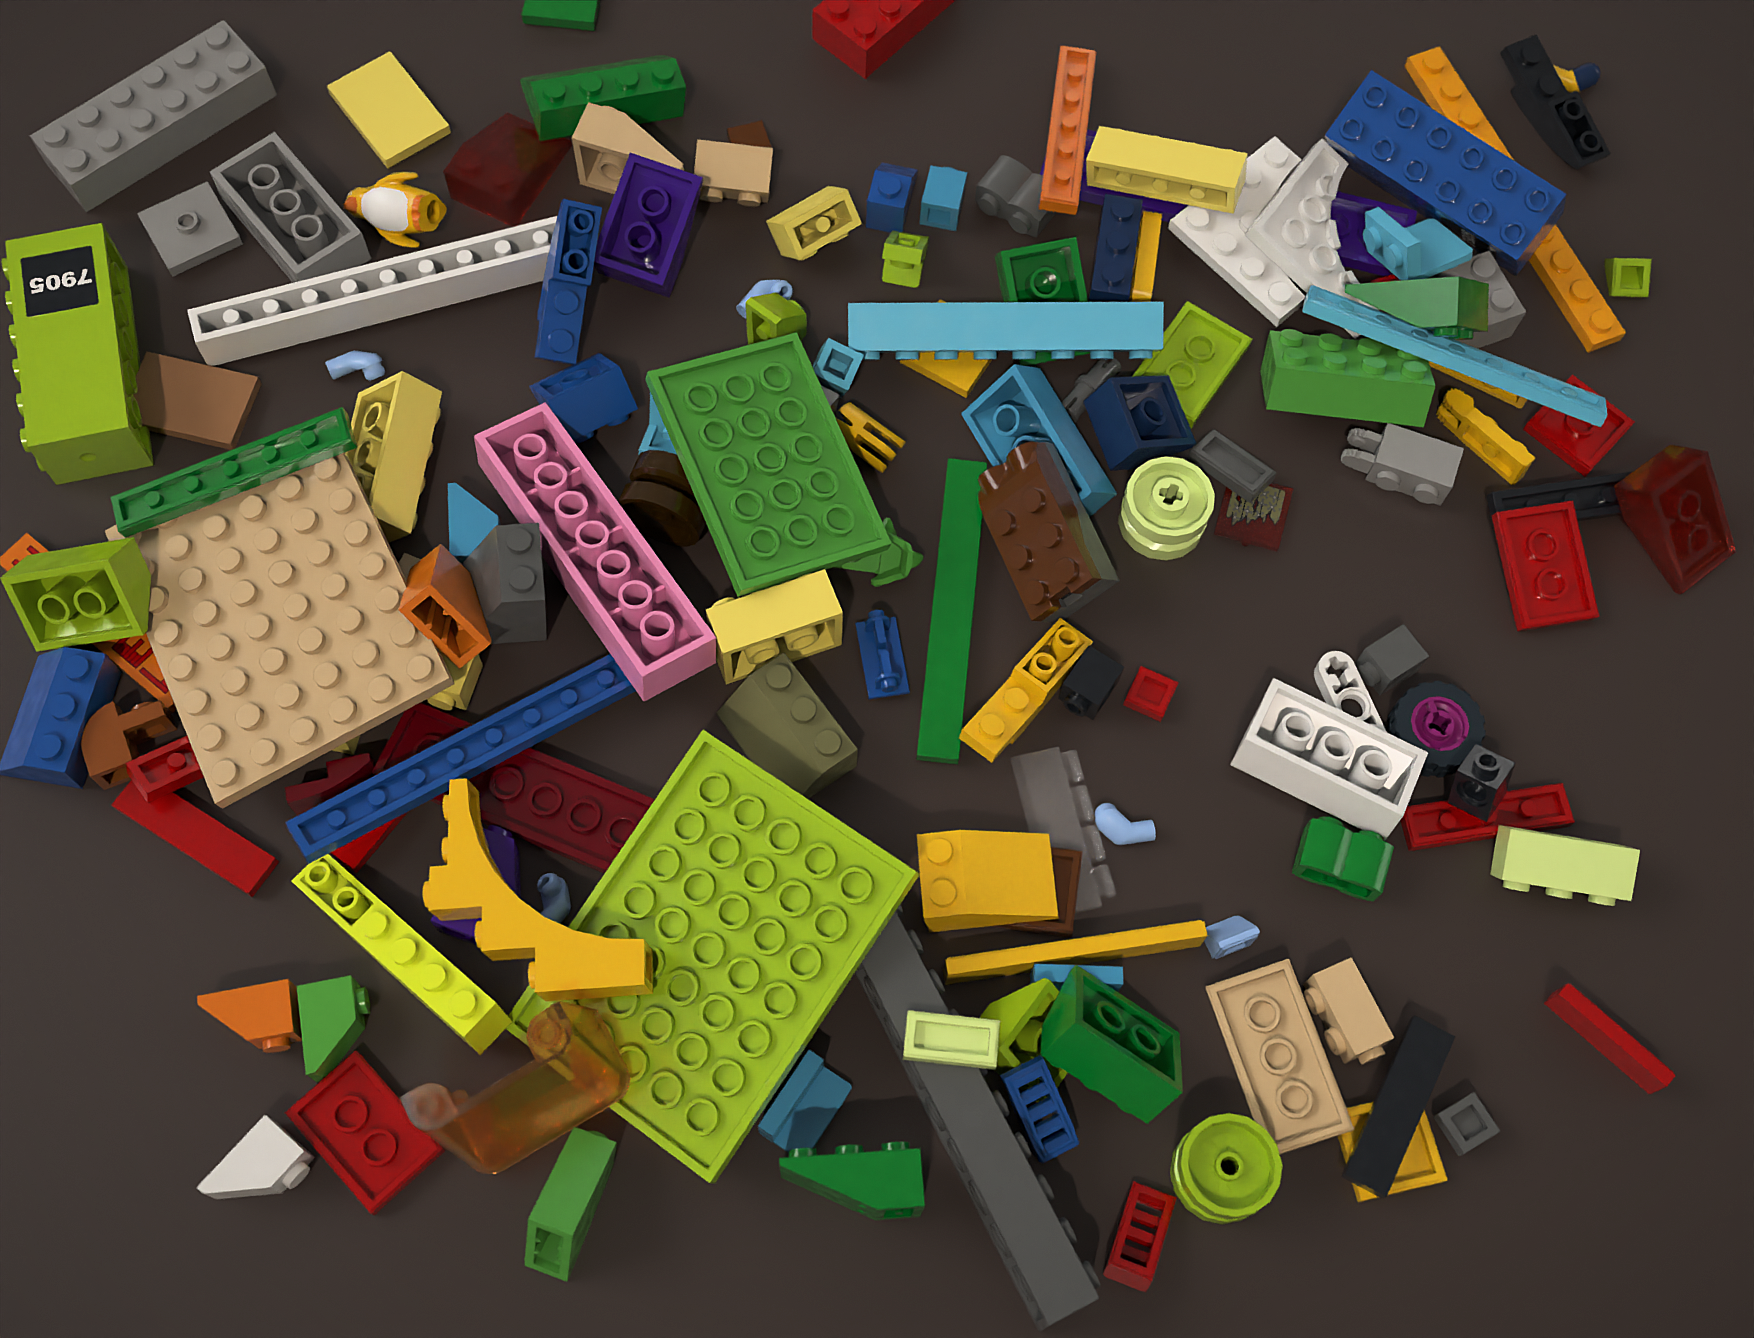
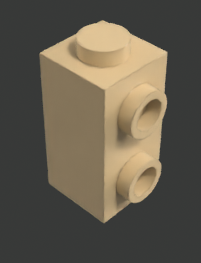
[1303,957,1394,1065]

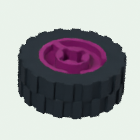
[1385,681,1486,778]

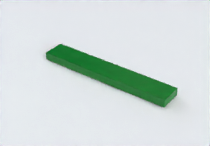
[110,407,357,538]

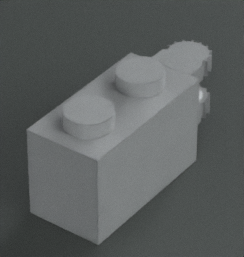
[1340,423,1464,506]

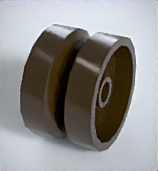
[618,450,706,547]

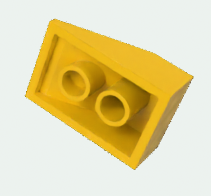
[917,830,1059,933]

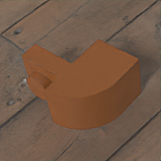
[81,700,178,790]

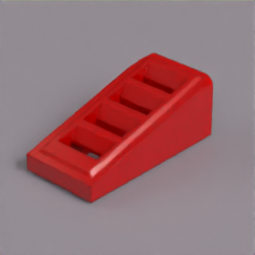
[1103,1181,1177,1292]

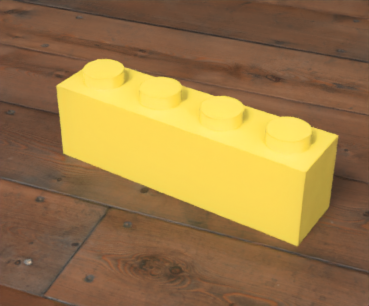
[1086,126,1247,214]

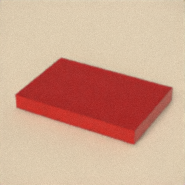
[1491,501,1600,632]
[285,1050,445,1215]

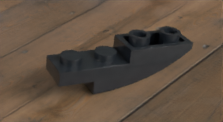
[1500,34,1611,170]

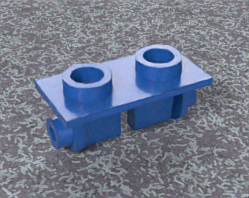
[855,610,910,699]

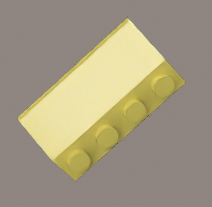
[346,371,442,543]

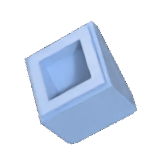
[1204,916,1260,959]

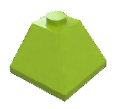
[979,978,1068,1102]

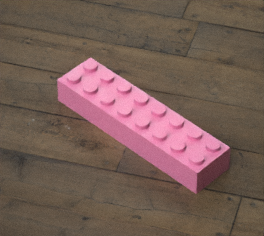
[474,402,716,702]

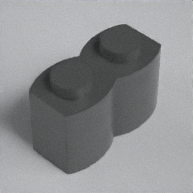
[975,155,1057,237]

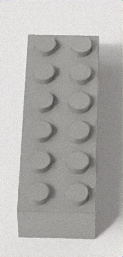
[30,20,277,212]

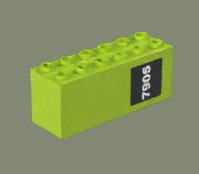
[2,223,154,485]

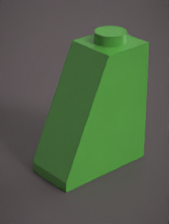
[524,1127,617,1281]

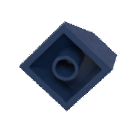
[1083,375,1197,471]

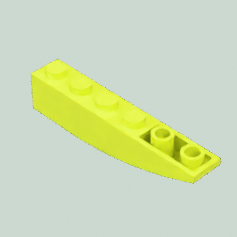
[292,854,512,1055]

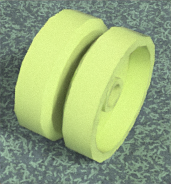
[1118,456,1215,560]

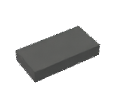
[1188,429,1276,503]

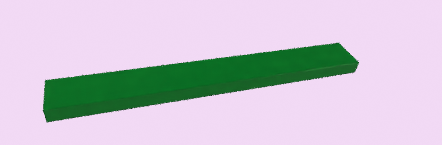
[916,458,987,765]

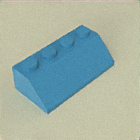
[961,364,1117,517]

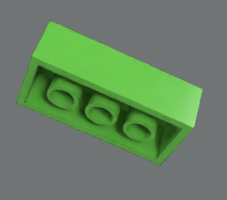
[1260,329,1436,427]

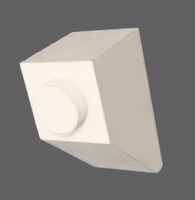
[197,1115,315,1199]

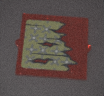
[1214,483,1293,552]

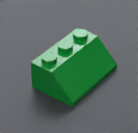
[1041,965,1183,1124]

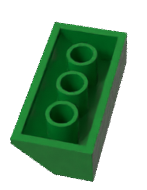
[520,55,686,141]

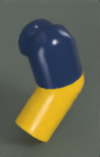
[1553,63,1601,93]

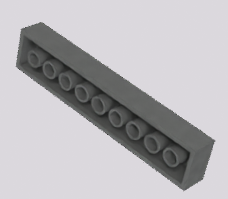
[855,905,1100,1331]

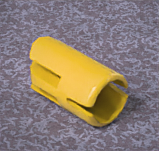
[835,403,906,473]

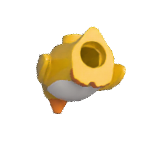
[343,172,447,247]

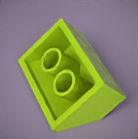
[0,537,151,652]

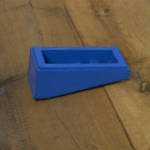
[1000,1055,1079,1163]

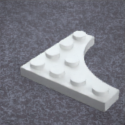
[1168,136,1306,327]
[1245,139,1380,339]

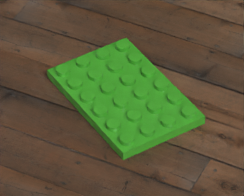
[645,332,892,597]

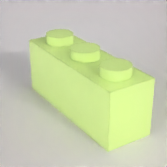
[1490,825,1640,906]

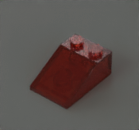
[443,112,572,227]
[1614,444,1736,594]

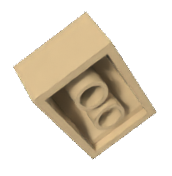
[572,102,684,194]

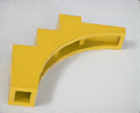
[423,778,653,1002]

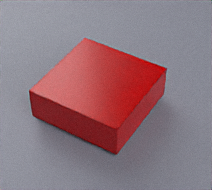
[1123,666,1179,722]

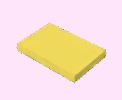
[327,51,451,169]

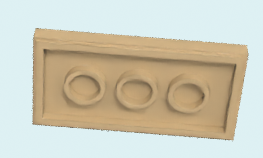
[1205,959,1354,1155]

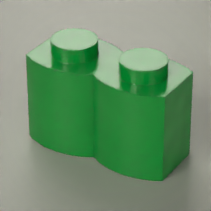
[1292,816,1394,901]

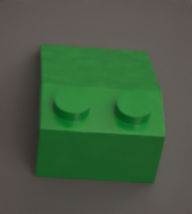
[995,237,1090,366]
[1345,276,1489,340]

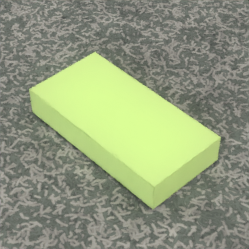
[903,1011,1000,1070]

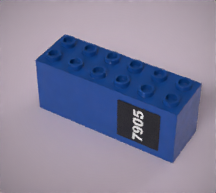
[1325,70,1567,276]

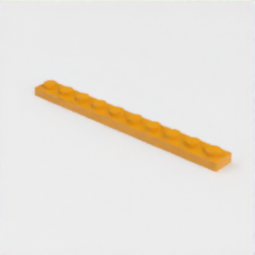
[1404,46,1626,353]

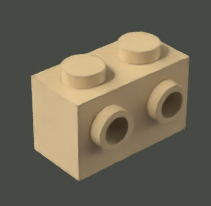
[694,139,773,206]

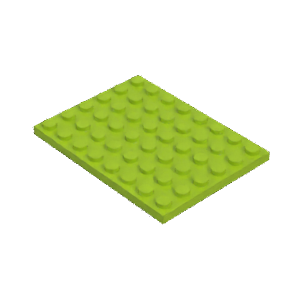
[506,730,920,1183]

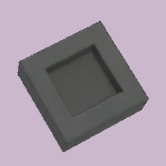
[1433,1092,1500,1156]

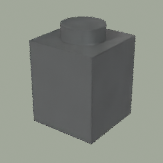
[1355,624,1429,695]

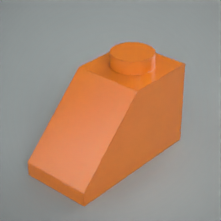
[197,979,302,1053]

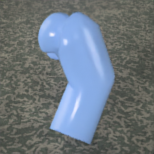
[736,280,793,318]

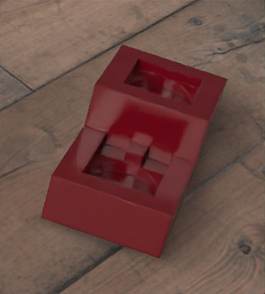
[285,753,376,816]

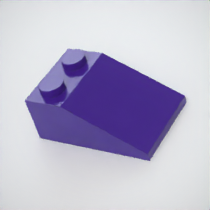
[594,153,704,297]

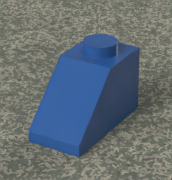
[866,163,918,232]

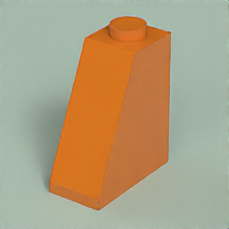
[398,544,492,669]

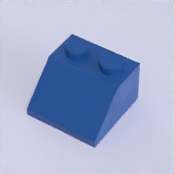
[530,353,638,443]

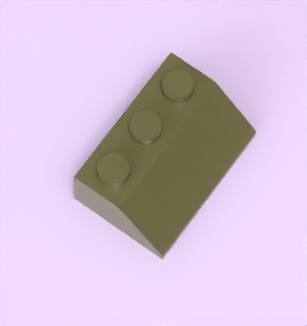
[716,653,858,799]

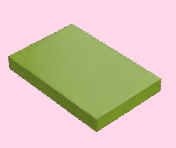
[1132,301,1253,428]

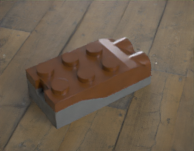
[978,442,1120,623]

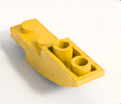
[959,618,1093,763]

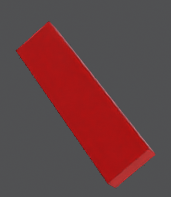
[111,780,279,897]
[1400,783,1575,851]

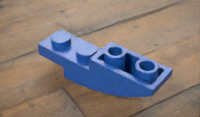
[534,199,602,365]

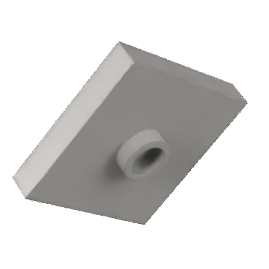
[137,181,243,277]

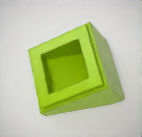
[1605,258,1652,297]

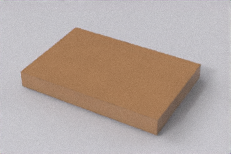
[133,351,262,450]

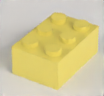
[706,569,843,685]

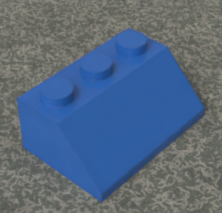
[0,647,122,789]

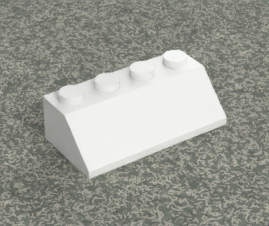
[1230,678,1428,841]

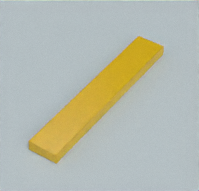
[943,920,1208,985]

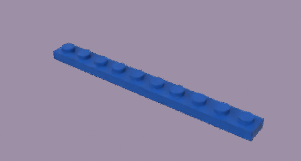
[285,654,636,864]

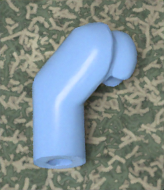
[325,350,385,381]
[1094,803,1156,845]
[537,873,571,924]

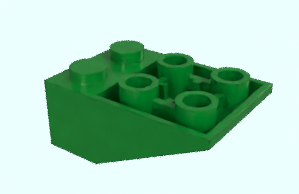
[779,1142,925,1220]

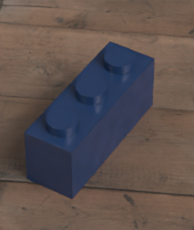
[1087,194,1143,302]

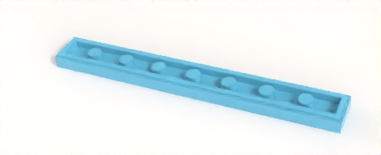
[1302,285,1607,427]

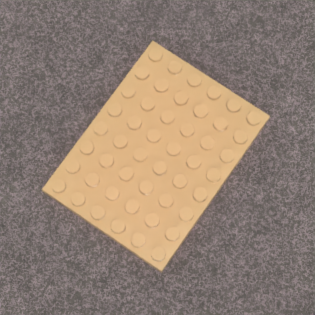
[105,452,455,809]

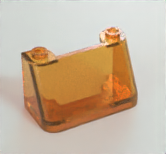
[400,1001,630,1174]

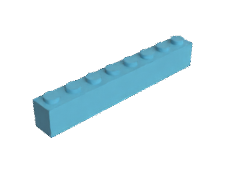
[848,302,1164,360]

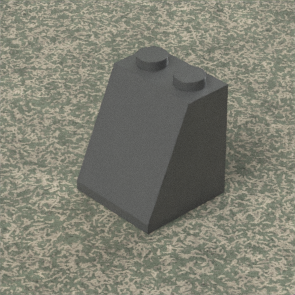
[462,523,547,644]

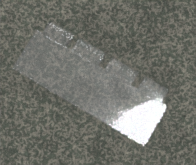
[1010,746,1116,913]

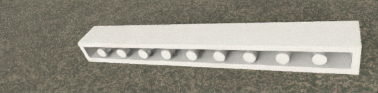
[187,216,557,366]

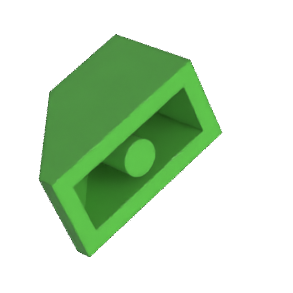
[297,975,370,1083]

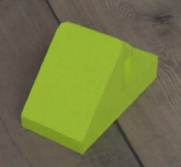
[882,230,929,288]

